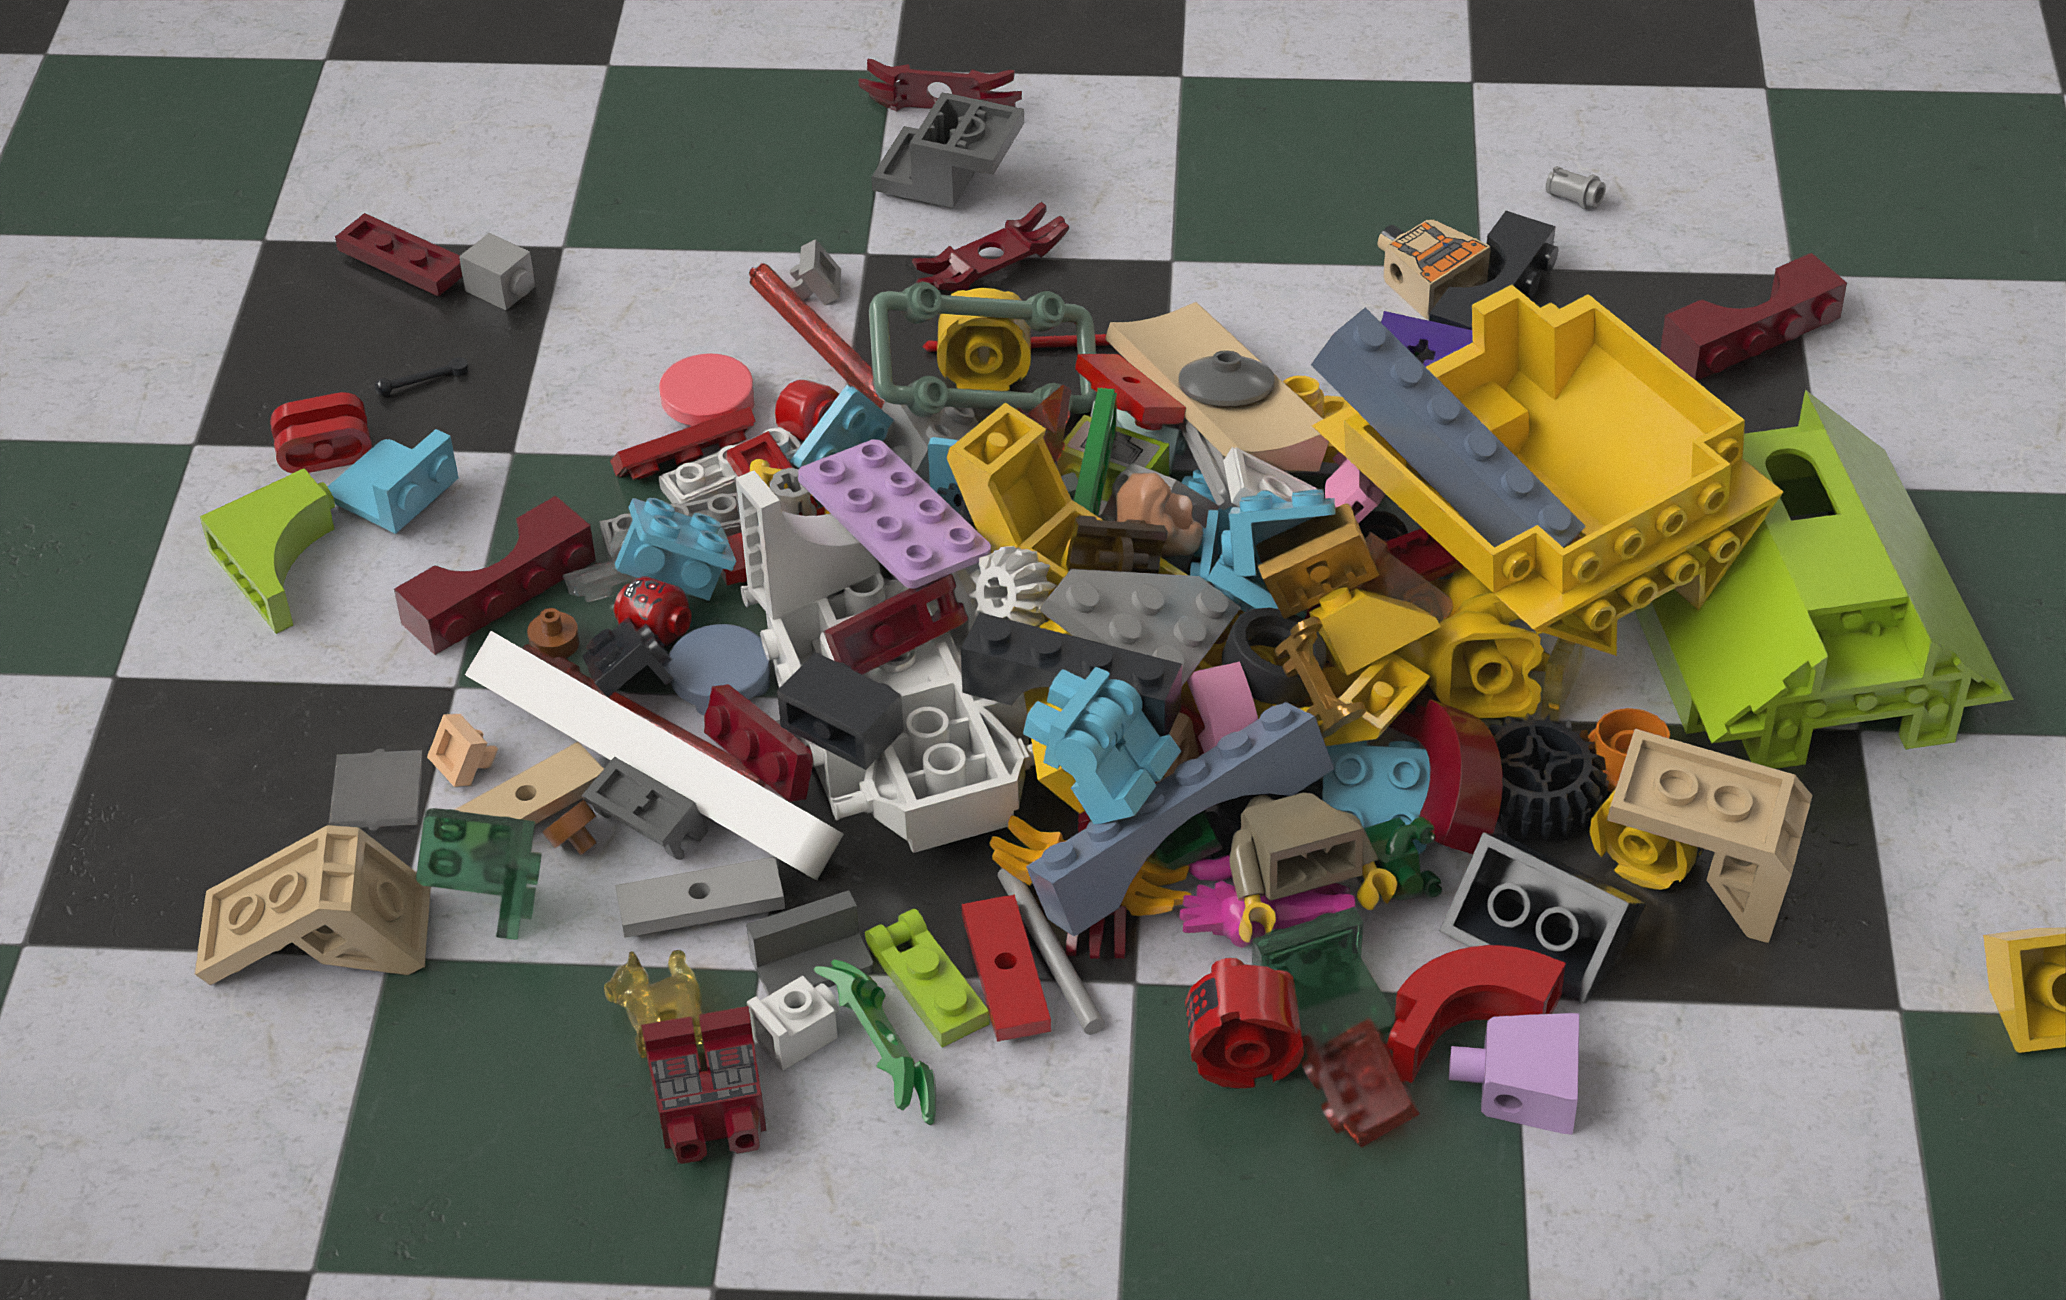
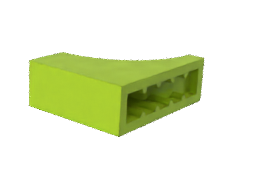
[199,468,335,634]

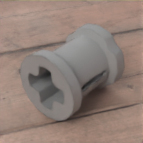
[769,468,817,516]

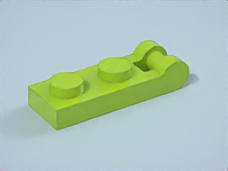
[865,908,990,1048]

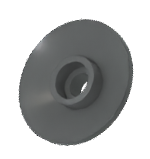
[1178,350,1275,406]

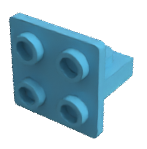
[615,498,736,601]

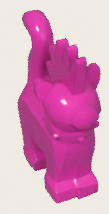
[1179,854,1356,948]

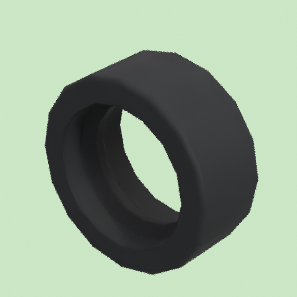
[1222,607,1327,705]

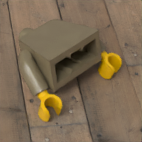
[1229,793,1397,943]

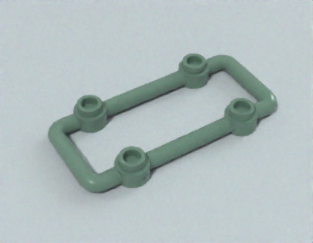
[869,282,1097,424]

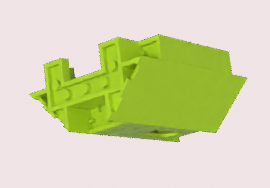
[1634,390,2014,769]

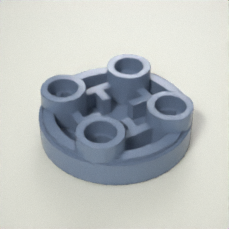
[668,624,770,715]

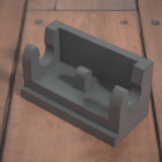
[582,756,708,860]

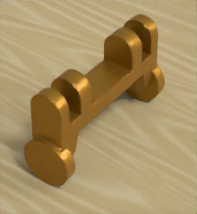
[1274,617,1366,738]

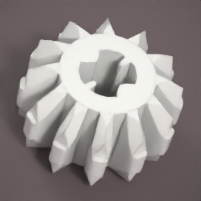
[967,546,1057,627]

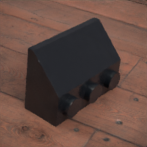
[1439,832,1646,1004]

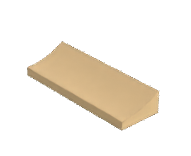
[1105,302,1329,472]

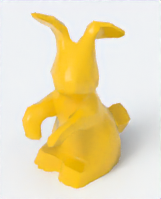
[1393,567,1555,718]

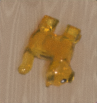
[604,950,703,1058]

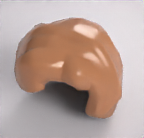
[1116,473,1203,558]

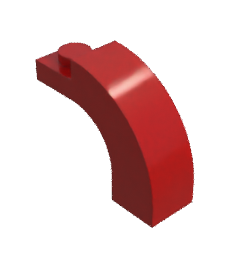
[1387,945,1566,1083]

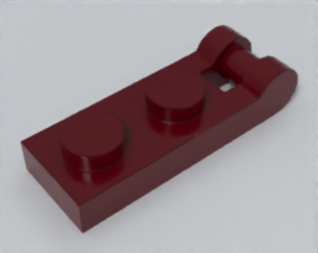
[823,574,969,675]

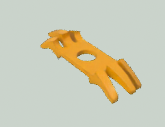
[990,815,1192,916]

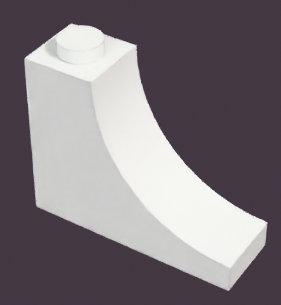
[736,470,880,620]

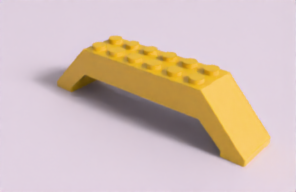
[946,403,1430,746]

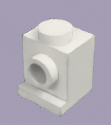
[747,976,839,1071]

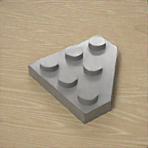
[1039,569,1241,686]

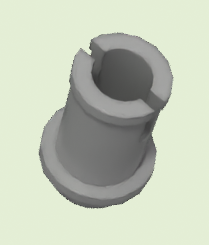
[1546,166,1606,210]

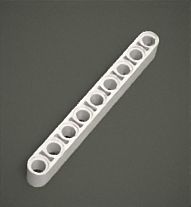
[465,631,844,880]

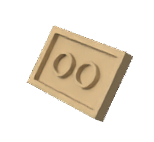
[1607,729,1812,943]
[195,825,431,985]

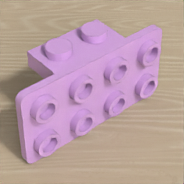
[798,440,991,588]

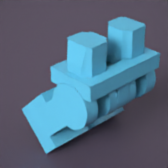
[1023,667,1181,824]

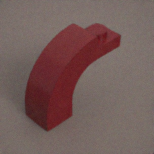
[1388,699,1502,855]

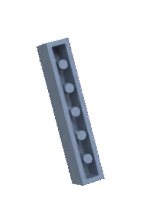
[1311,307,1586,548]

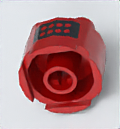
[1185,958,1304,1089]

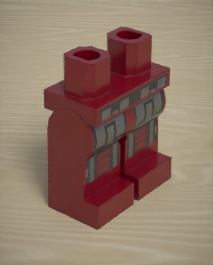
[641,1006,767,1164]

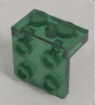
[416,808,542,940]
[1252,907,1395,1060]

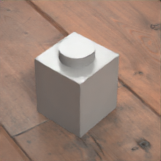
[459,233,535,310]

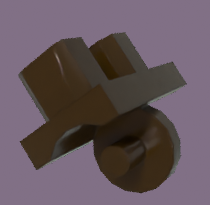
[1066,515,1168,574]

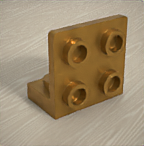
[1256,503,1380,619]

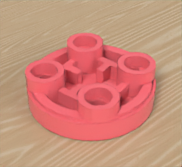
[659,353,755,426]

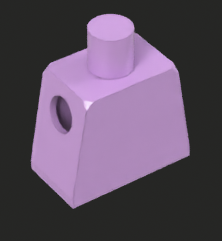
[1449,1013,1579,1135]

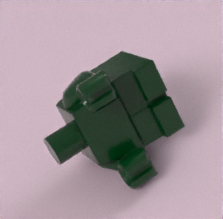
[1356,817,1442,901]

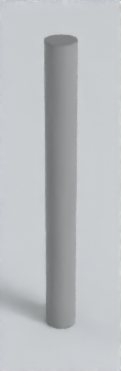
[998,868,1105,1035]

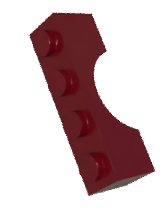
[1660,253,1847,381]
[394,496,596,655]

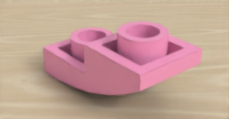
[1186,662,1258,753]

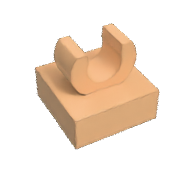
[427,714,498,787]

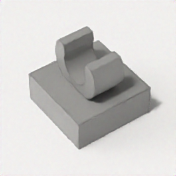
[788,239,841,305]

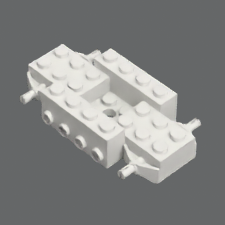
[740,562,1035,853]

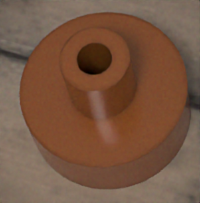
[527,608,580,661]
[542,800,597,855]

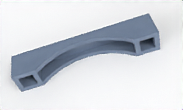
[1026,702,1334,937]

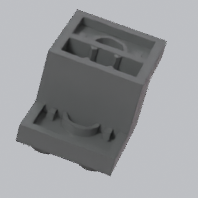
[871,92,1024,208]

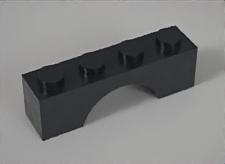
[1427,211,1559,349]
[961,612,1182,737]

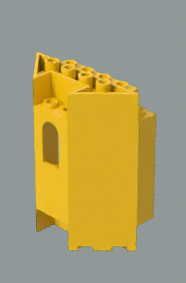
[1311,285,1783,656]

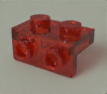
[1301,1018,1420,1148]

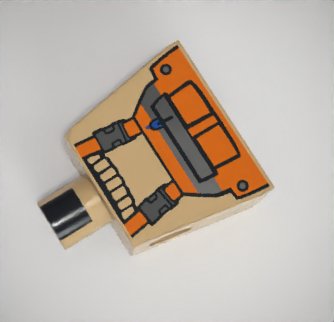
[1378,220,1490,320]

